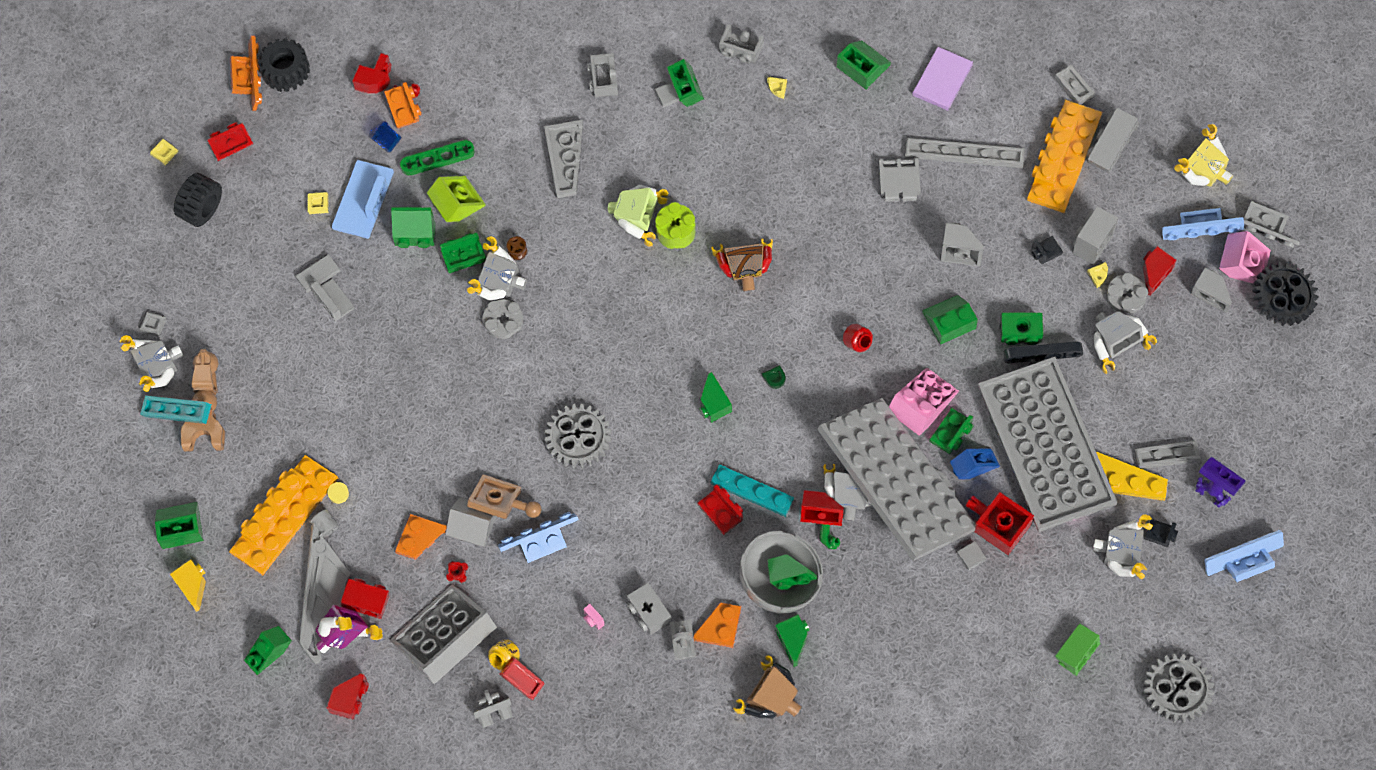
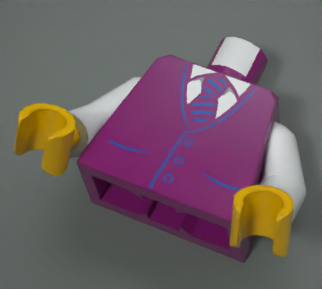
[316,605,383,653]

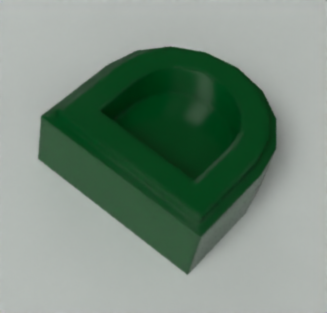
[762,365,786,389]

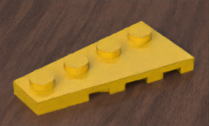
[1096,452,1168,501]

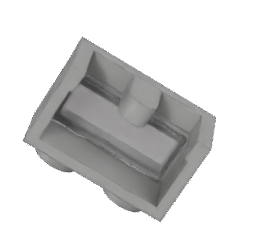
[719,24,764,64]
[587,53,618,97]

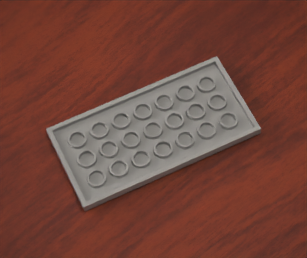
[978,357,1117,532]
[817,398,975,561]

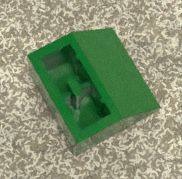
[837,40,891,90]
[155,502,204,549]

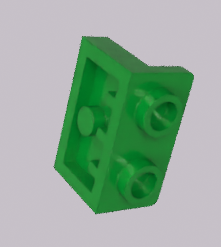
[929,408,974,454]

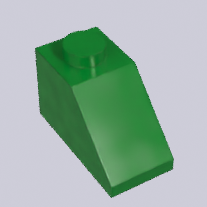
[699,372,732,423]
[775,615,809,668]

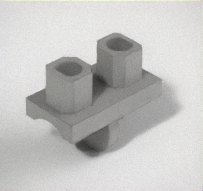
[670,619,696,660]
[473,690,512,728]

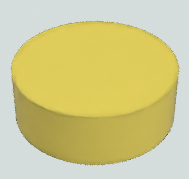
[327,482,349,504]

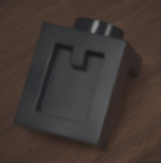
[1031,236,1063,264]
[1144,519,1178,547]

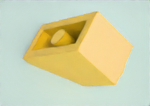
[170,560,206,612]

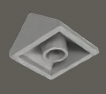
[445,498,496,547]

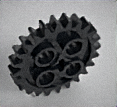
[1252,262,1319,326]

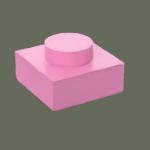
[583,604,605,630]

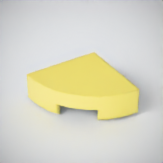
[768,77,787,99]
[1087,262,1108,288]

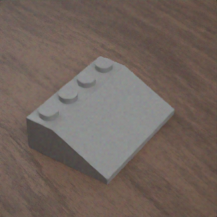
[390,584,497,684]

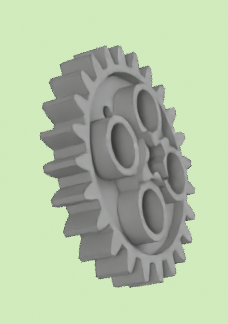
[545,404,611,469]
[1143,654,1215,724]

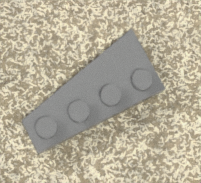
[544,120,583,198]

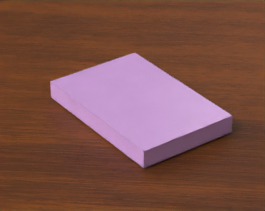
[913,47,973,111]

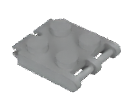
[879,157,921,201]

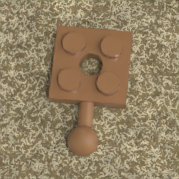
[467,474,541,519]

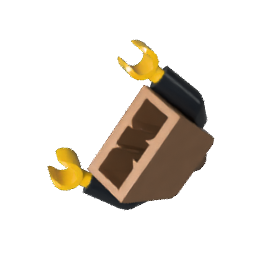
[733,655,801,719]

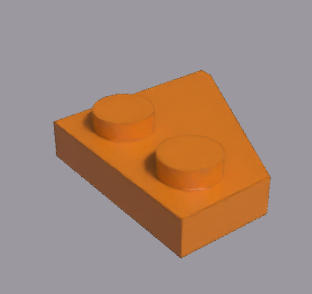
[395,514,447,560]
[693,603,741,648]

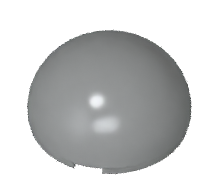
[739,531,823,613]

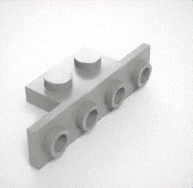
[1223,201,1300,248]

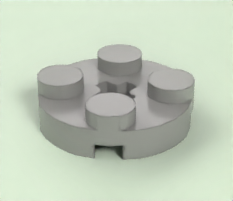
[1107,273,1148,313]
[483,300,523,339]

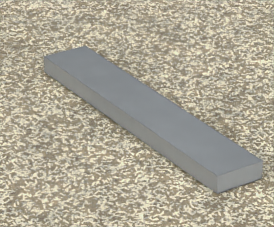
[905,138,1025,168]

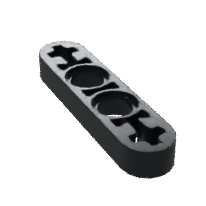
[1003,342,1084,364]

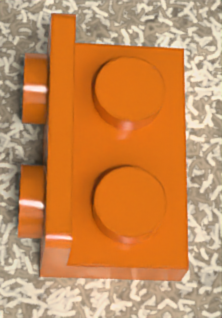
[384,82,422,129]

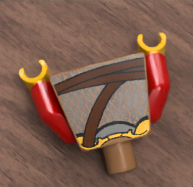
[711,238,773,291]

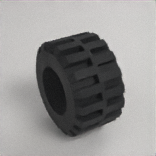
[258,38,310,92]
[173,172,222,227]

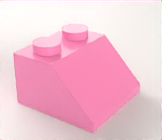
[1219,231,1271,283]

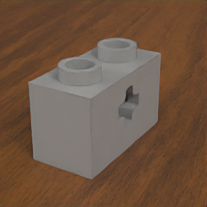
[626,583,672,635]

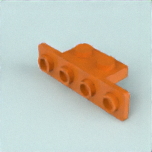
[230,35,262,111]

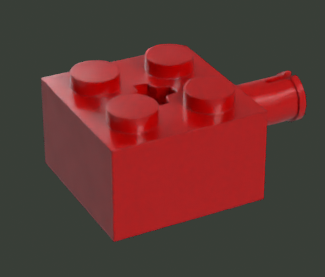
[966,492,1034,555]

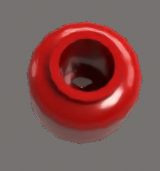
[843,324,873,353]

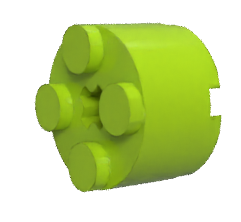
[655,202,696,249]

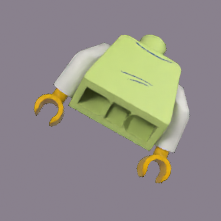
[608,185,668,246]

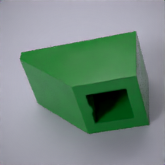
[768,554,817,590]
[244,626,292,675]

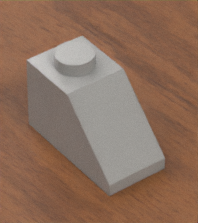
[1191,268,1232,313]

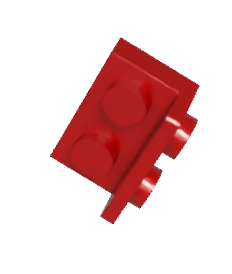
[207,122,253,161]
[697,484,743,535]

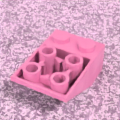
[889,368,959,436]

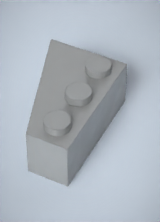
[1087,108,1139,173]

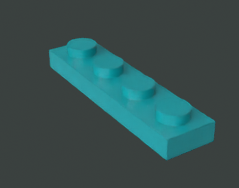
[140,395,212,424]
[711,464,794,517]

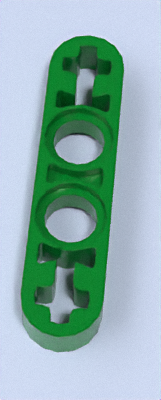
[400,140,475,176]

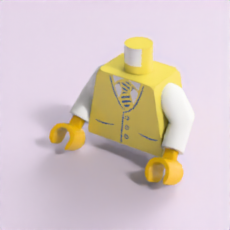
[1174,124,1233,187]

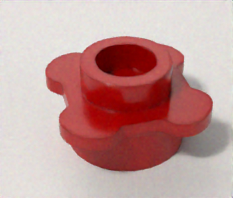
[446,561,468,583]

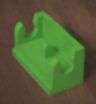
[1055,624,1100,676]

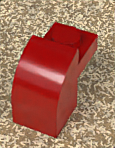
[353,53,392,94]

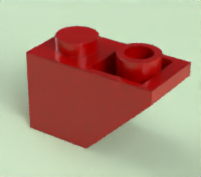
[327,673,369,720]

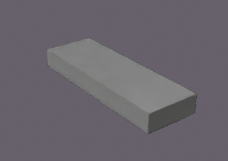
[1134,440,1201,469]

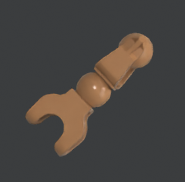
[181,349,225,452]

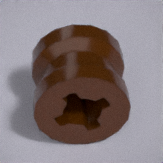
[506,236,527,260]

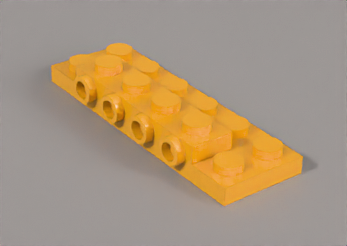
[1027,100,1103,213]
[229,455,339,576]

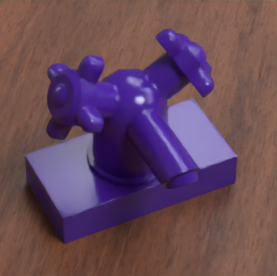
[1195,456,1246,507]

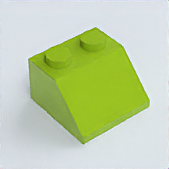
[427,176,486,222]

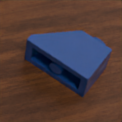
[950,449,1000,480]

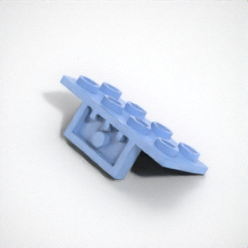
[332,160,394,239]

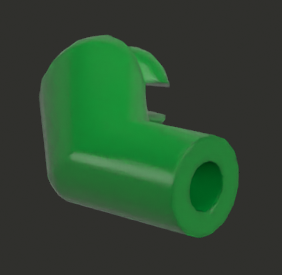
[819,524,840,550]

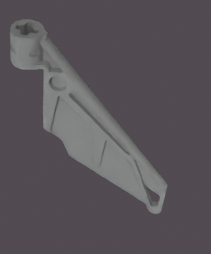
[299,509,350,664]

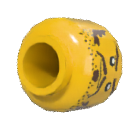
[488,639,520,671]

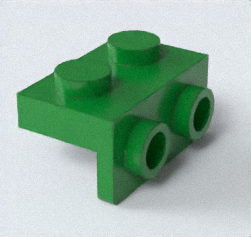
[440,233,486,274]

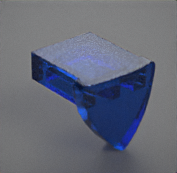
[369,121,402,153]

